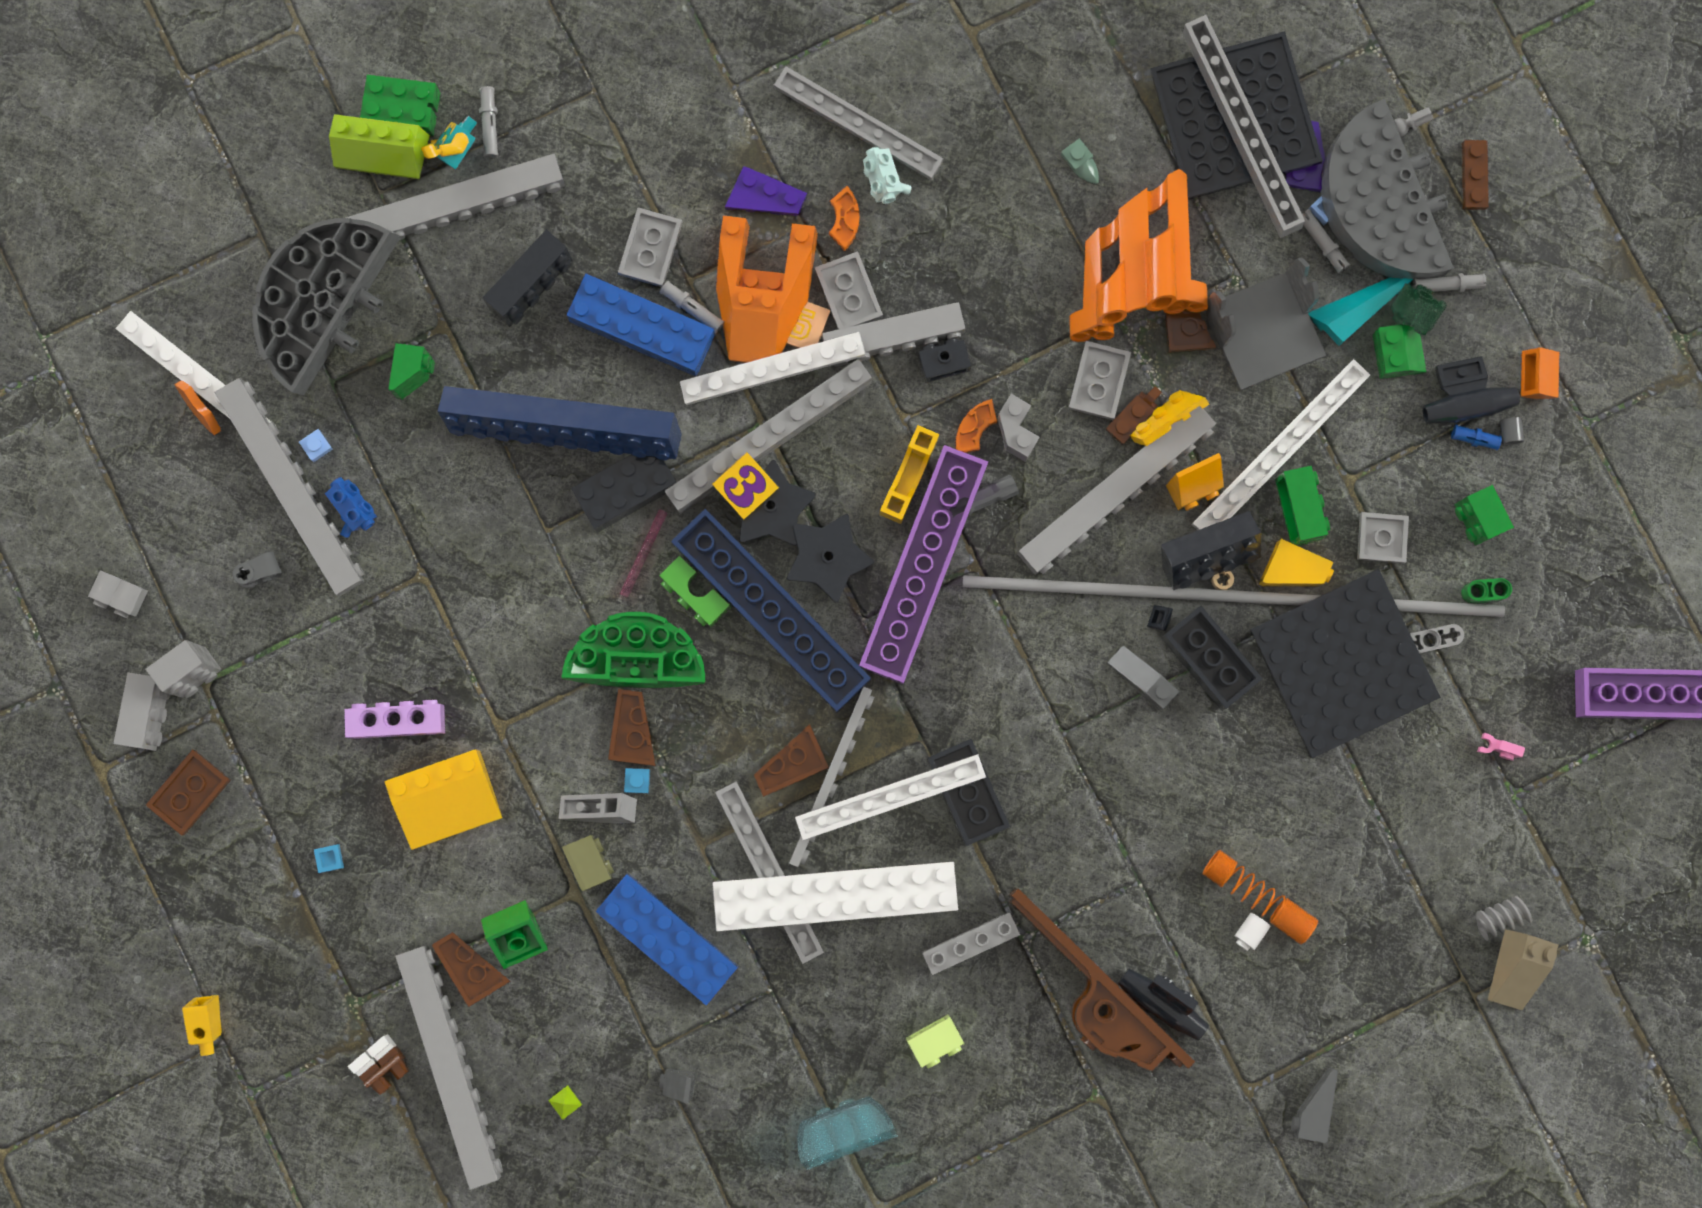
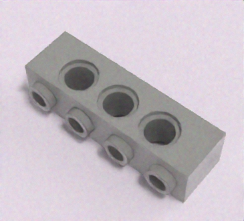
[921,912,1020,975]

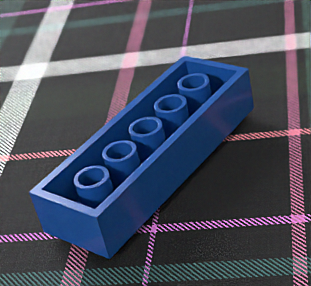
[566,274,715,377]
[595,874,739,1005]

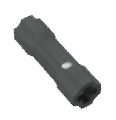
[950,475,1019,517]

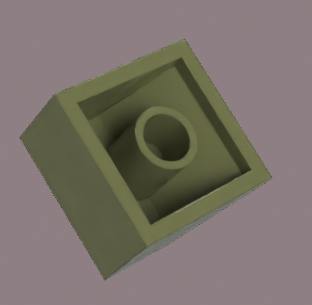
[562,835,614,891]

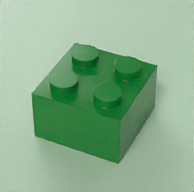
[1455,485,1514,546]

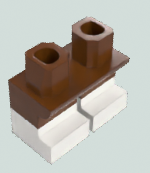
[348,1034,409,1095]

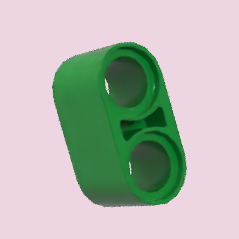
[1461,578,1512,604]

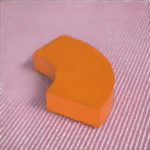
[829,186,859,251]
[174,380,221,435]
[955,399,997,453]

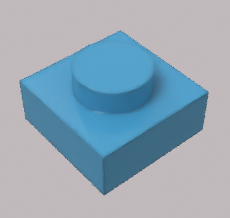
[624,768,650,793]
[314,844,344,873]

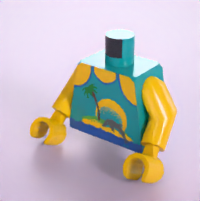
[421,115,477,169]

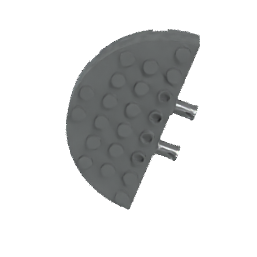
[1321,99,1454,280]
[253,218,401,395]

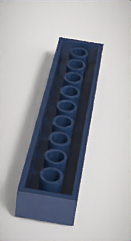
[438,386,682,460]
[671,509,871,713]

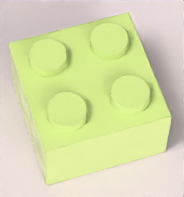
[906,1015,964,1068]

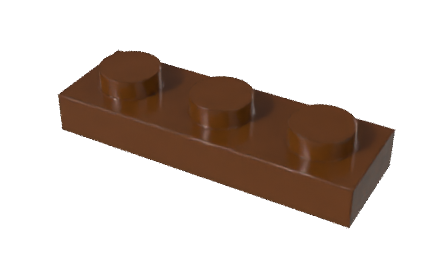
[1462,140,1489,210]

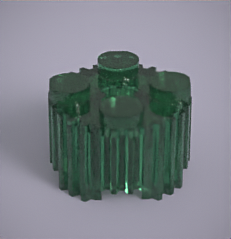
[1391,283,1447,335]

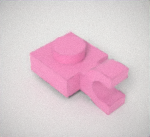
[1477,733,1525,760]

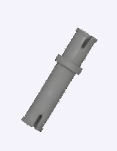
[479,86,499,158]
[1302,209,1350,274]
[1413,273,1486,294]
[660,281,724,333]

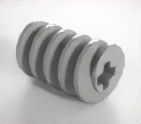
[1476,896,1533,941]

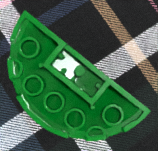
[562,612,705,688]

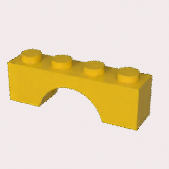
[880,425,939,524]

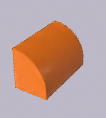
[1521,347,1559,399]

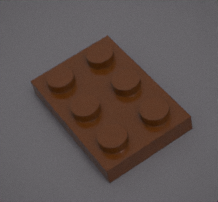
[146,749,231,836]

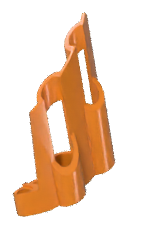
[1069,169,1208,342]

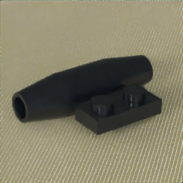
[1422,356,1520,424]
[1118,968,1209,1041]

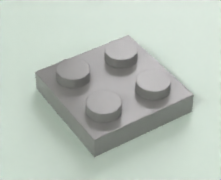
[1357,512,1409,564]

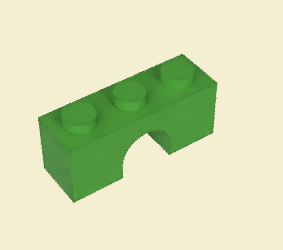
[659,556,731,627]

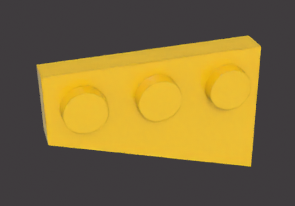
[1130,390,1209,446]

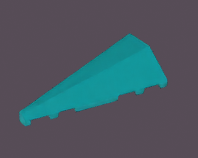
[1308,277,1413,346]

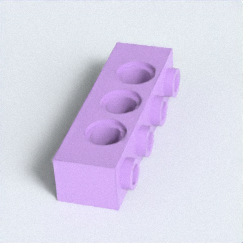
[344,700,445,739]

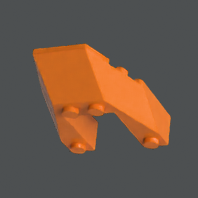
[716,216,818,363]

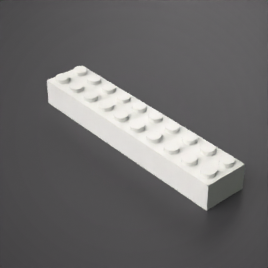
[712,862,958,931]

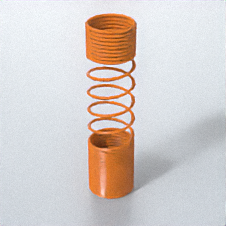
[1203,850,1318,945]

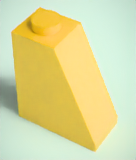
[1259,539,1334,586]

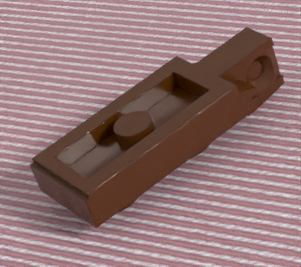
[1105,386,1162,445]

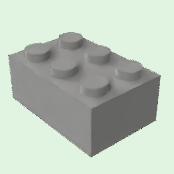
[146,640,222,698]
[113,672,170,751]

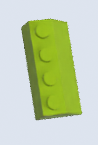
[329,114,430,179]

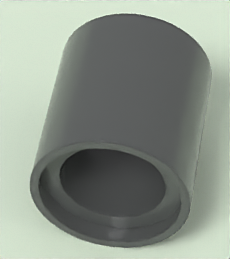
[1500,417,1524,445]

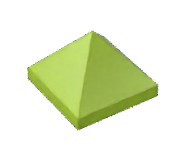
[548,1086,582,1120]

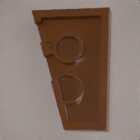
[1165,309,1216,353]
[608,689,656,766]
[754,724,829,797]
[432,932,511,1007]

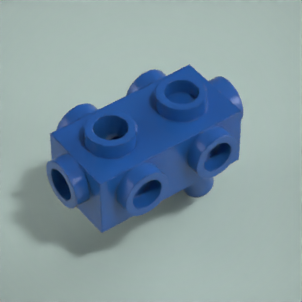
[325,477,377,538]

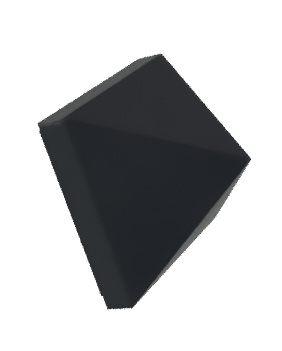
[1147,605,1173,631]

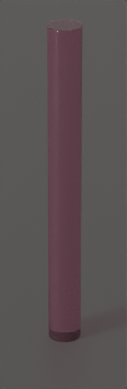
[619,509,668,598]

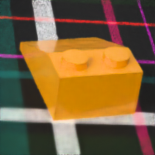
[1166,453,1224,511]

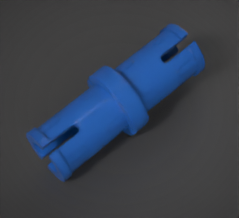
[1451,425,1502,450]

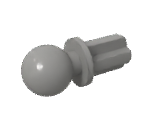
[1394,108,1433,137]

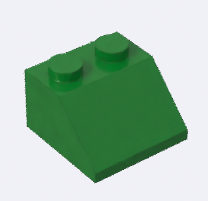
[1372,325,1427,379]
[388,343,435,400]
[481,900,548,969]

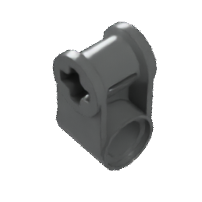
[232,552,282,588]

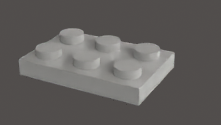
[618,208,683,287]
[815,252,883,330]
[1068,341,1131,420]

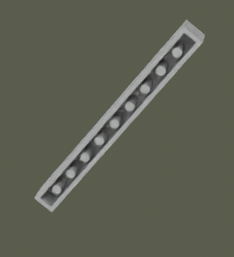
[1183,15,1305,238]
[346,154,565,240]
[665,359,872,514]
[214,378,364,596]
[1017,406,1216,575]
[396,946,503,1190]

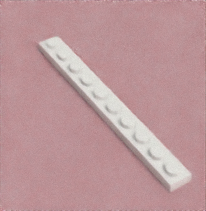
[1191,359,1370,530]

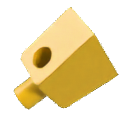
[182,995,221,1056]

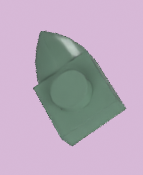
[1060,138,1099,184]

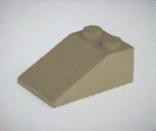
[1488,929,1558,1010]

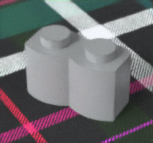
[88,571,148,618]

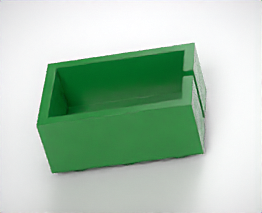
[360,75,440,137]
[1275,465,1330,546]

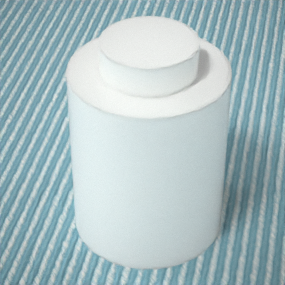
[1235,913,1271,951]

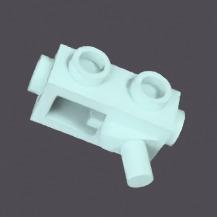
[863,147,911,204]

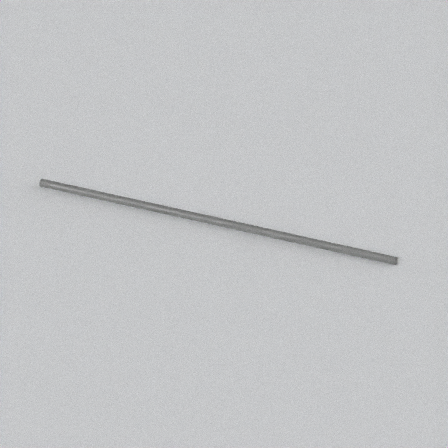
[962,575,1505,617]

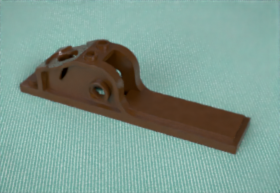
[1009,888,1195,1071]

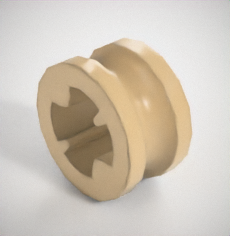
[1211,571,1234,590]

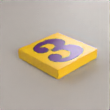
[712,452,779,519]

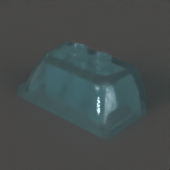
[797,1096,898,1170]

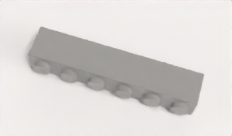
[822,302,965,367]

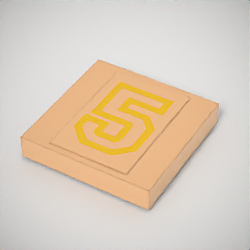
[787,302,831,348]

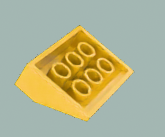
[384,749,503,850]

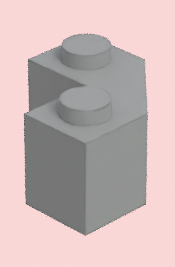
[997,394,1040,462]

